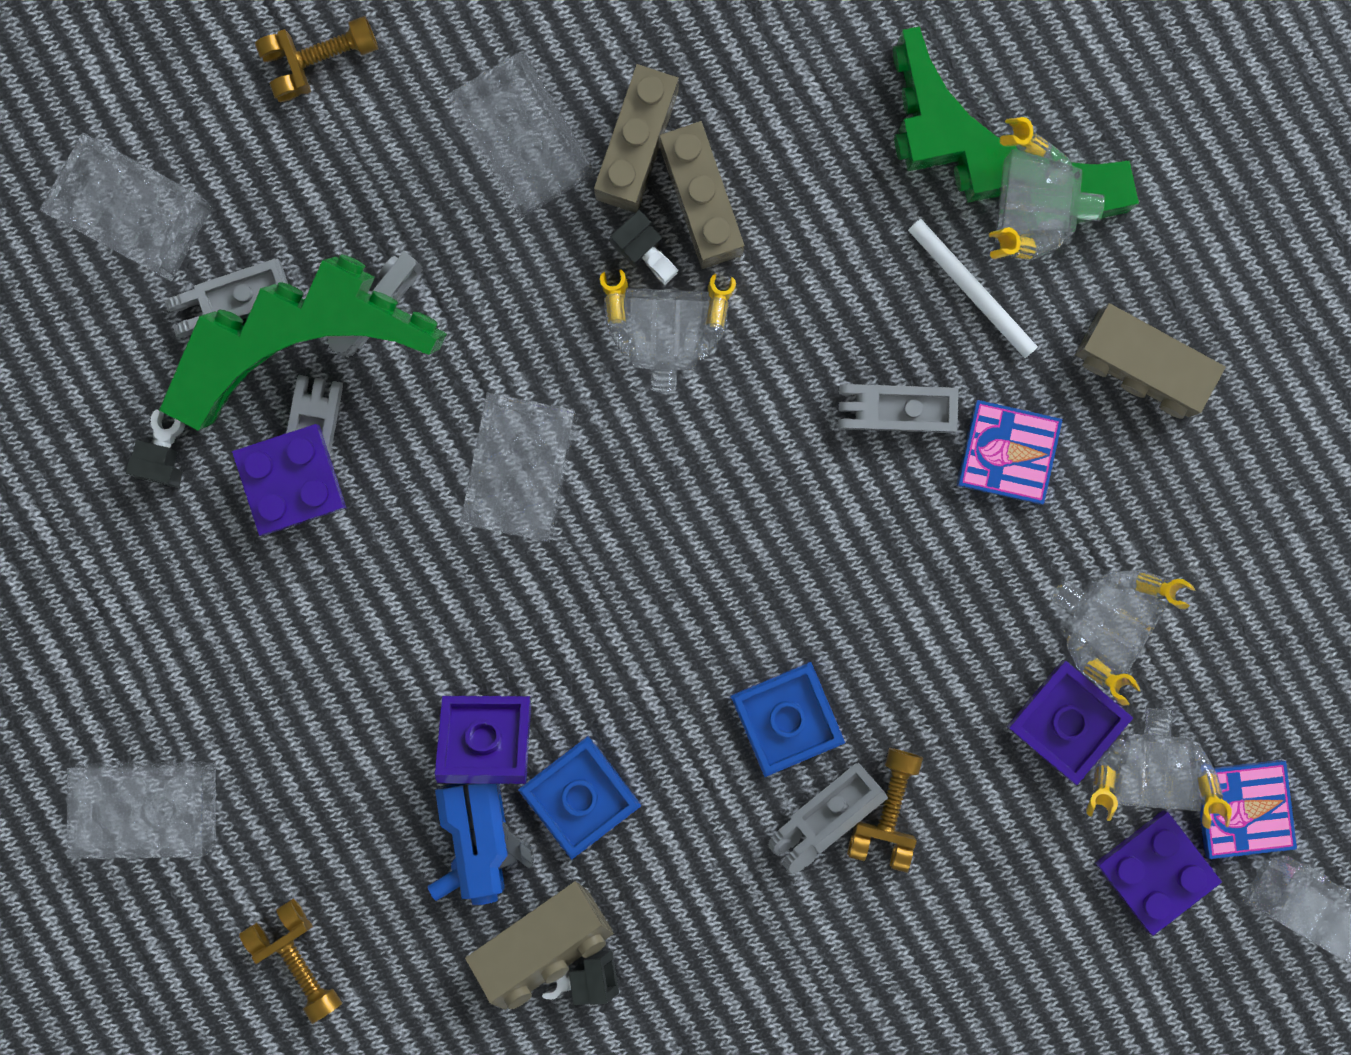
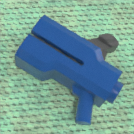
[428,783,534,905]

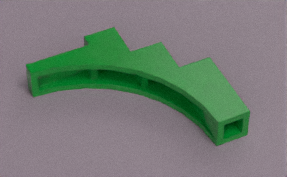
[893,26,1139,234]
[159,254,447,431]

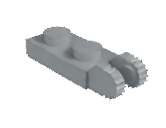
[327,251,423,358]
[165,259,288,337]
[768,763,888,874]

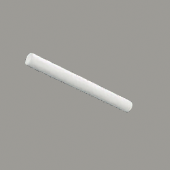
[908,219,1038,358]

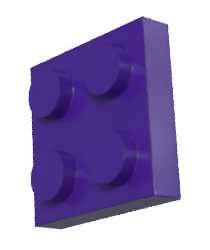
[232,424,347,536]
[1006,660,1133,785]
[435,696,531,784]
[1095,810,1222,936]

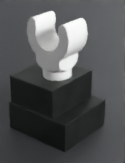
[610,210,678,285]
[126,410,185,488]
[542,950,619,1005]

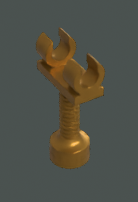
[255,16,378,102]
[847,748,923,873]
[239,898,343,1024]

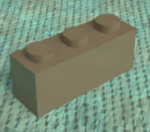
[594,64,679,213]
[660,121,745,269]
[1075,303,1226,419]
[465,881,614,1010]

